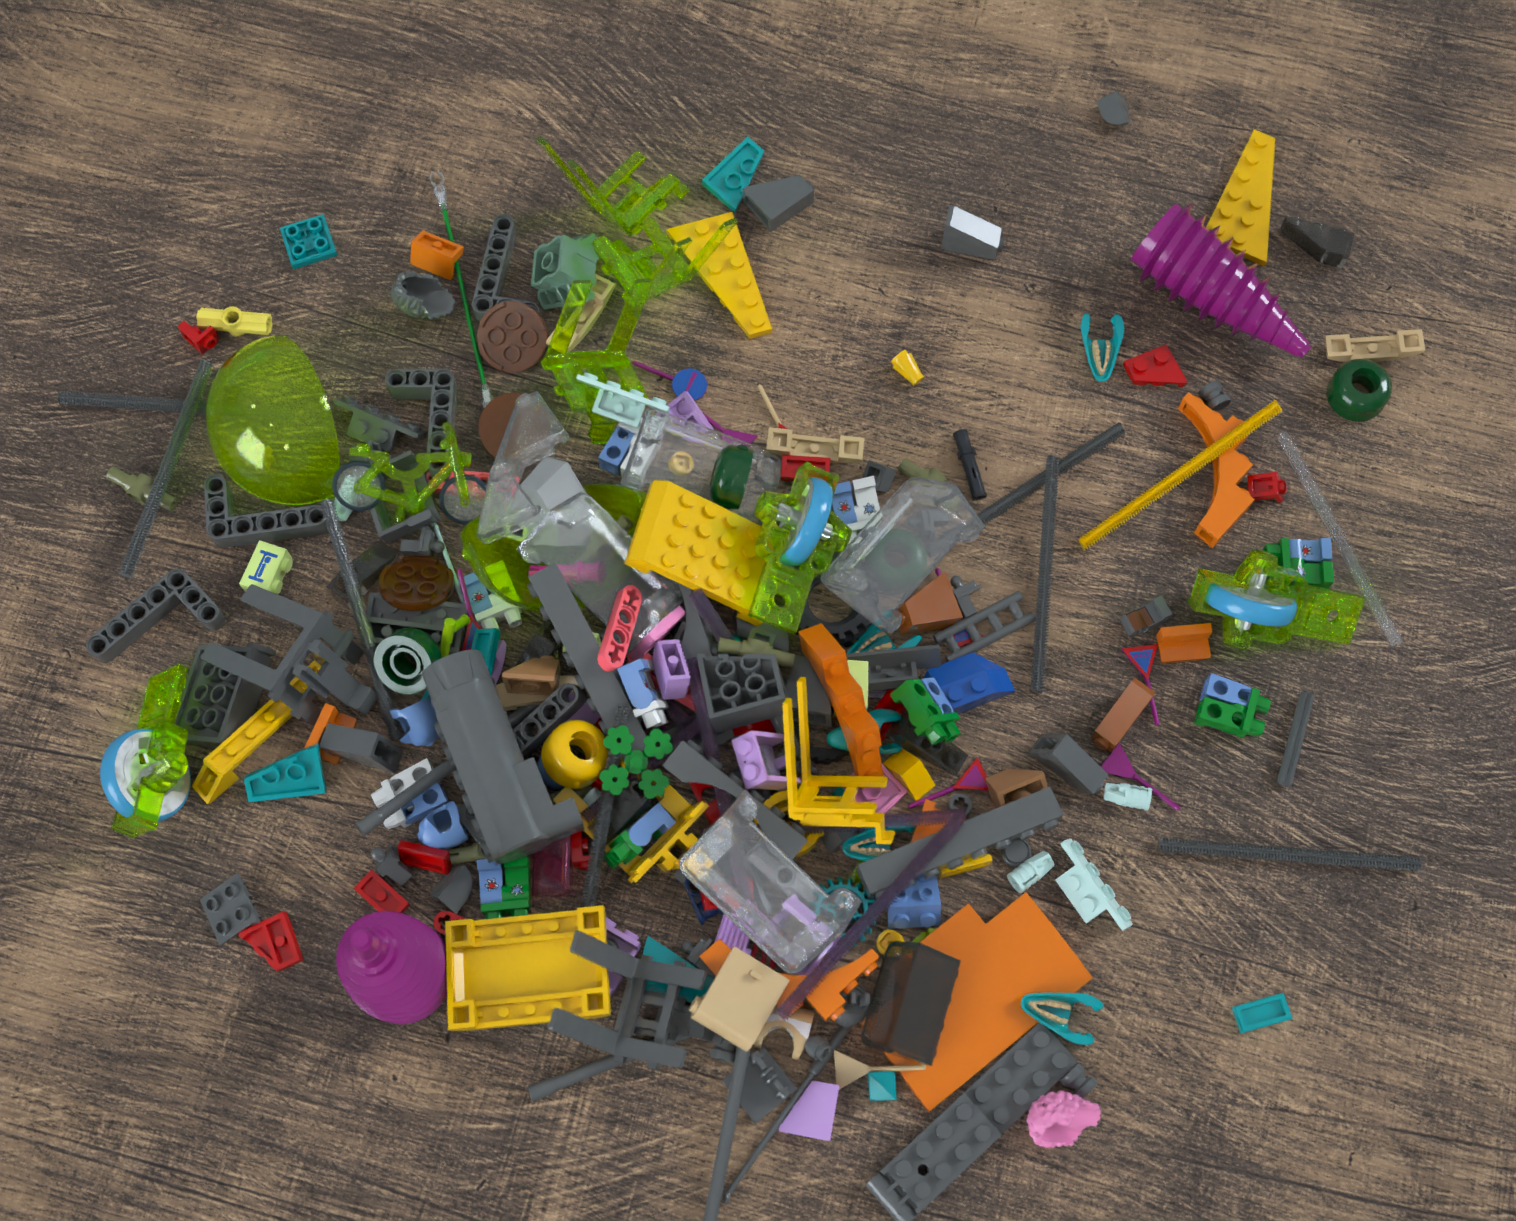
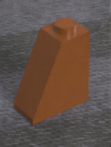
[894,573,963,635]
[1091,677,1156,752]

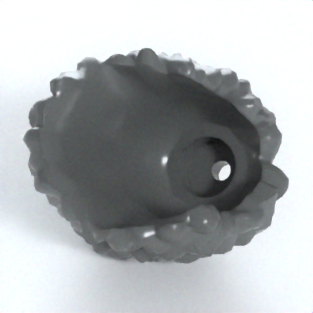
[390,270,456,319]

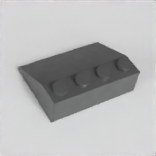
[167,645,272,750]

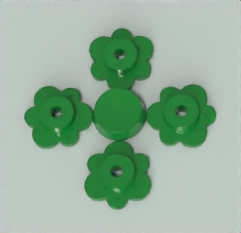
[599,725,673,799]

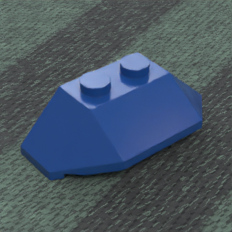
[924,652,1015,714]

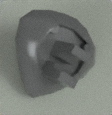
[837,982,876,1028]

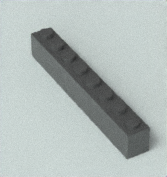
[527,563,646,760]
[856,787,1064,900]

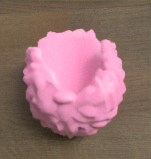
[1026,1091,1101,1148]

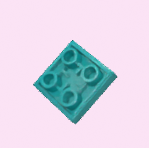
[280,214,338,270]

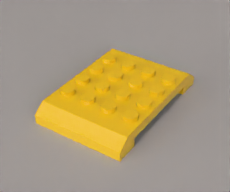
[624,480,779,627]
[445,905,611,1031]

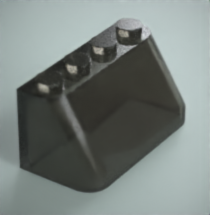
[861,941,961,1066]

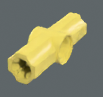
[197,306,272,336]

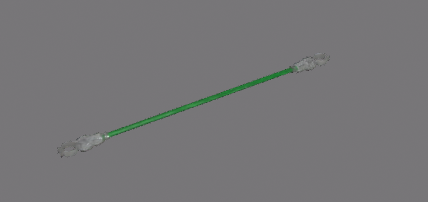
[430,169,493,410]

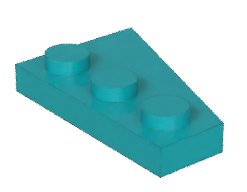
[701,136,764,213]
[244,743,327,802]
[642,936,714,1004]

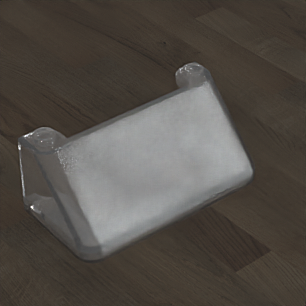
[476,391,569,544]
[620,408,782,526]
[820,477,985,634]
[516,492,684,657]
[679,790,862,974]

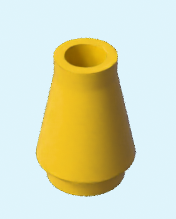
[891,350,924,386]

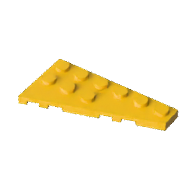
[1206,129,1275,267]
[666,212,772,339]

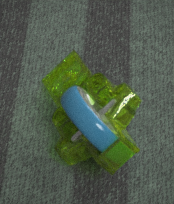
[748,462,852,634]
[1187,550,1365,649]
[100,664,191,838]

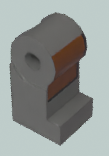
[1120,595,1172,638]

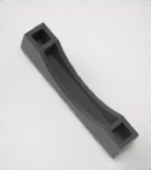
[678,583,721,676]
[662,739,808,865]

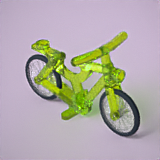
[332,422,491,524]

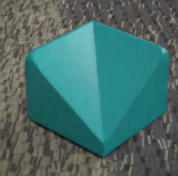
[867,1071,896,1102]

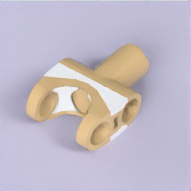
[754,973,815,1060]

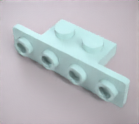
[576,372,670,428]
[1055,838,1133,930]

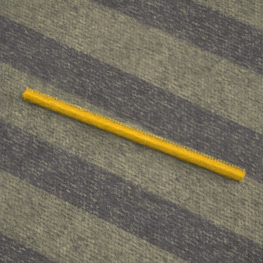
[1078,400,1282,550]

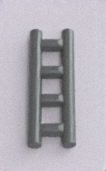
[933,591,1036,662]

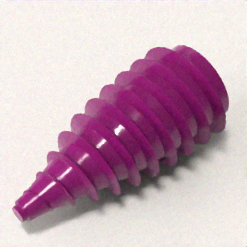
[1131,203,1311,358]
[336,911,447,1024]

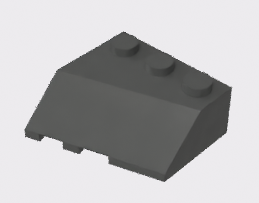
[696,654,788,733]

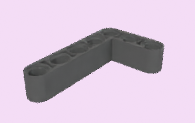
[472,214,540,323]
[385,369,458,482]
[204,474,329,548]
[86,568,226,663]
[513,683,587,760]

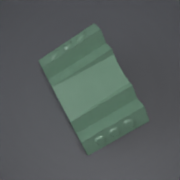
[531,233,600,310]

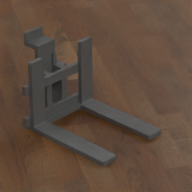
[200,584,378,726]
[548,931,724,1070]

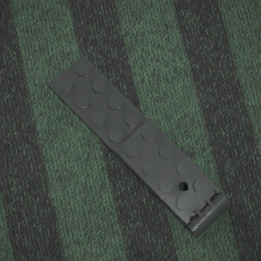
[865,1022,1078,1221]

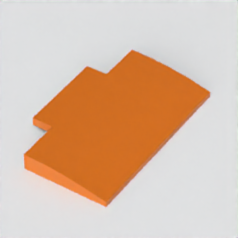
[861,892,1093,1112]

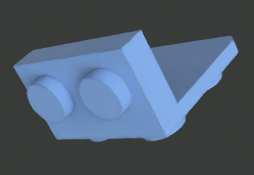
[886,876,941,929]

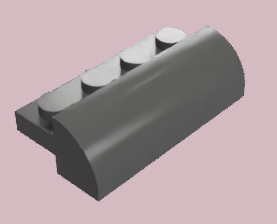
[360,592,468,653]

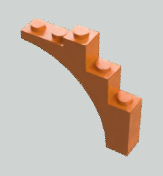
[1178,392,1255,548]
[798,623,884,790]
[699,939,879,1022]

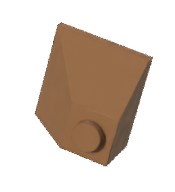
[502,656,561,696]
[985,769,1048,809]

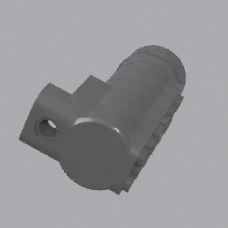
[422,650,584,865]

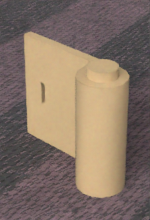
[689,946,790,1052]

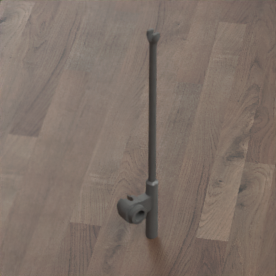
[721,1025,853,1205]

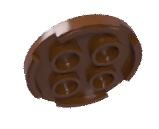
[478,301,548,373]
[478,392,551,464]
[378,555,454,611]

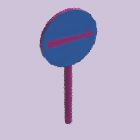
[632,361,707,401]

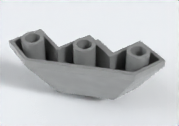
[506,456,603,547]

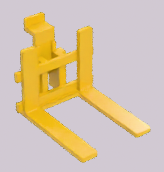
[783,677,895,844]
[553,758,715,884]

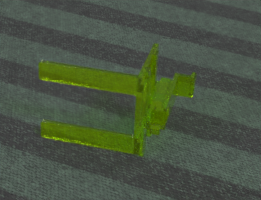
[536,136,690,237]
[592,217,738,306]
[541,279,653,444]

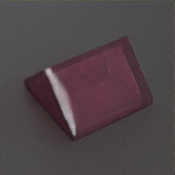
[532,837,573,897]

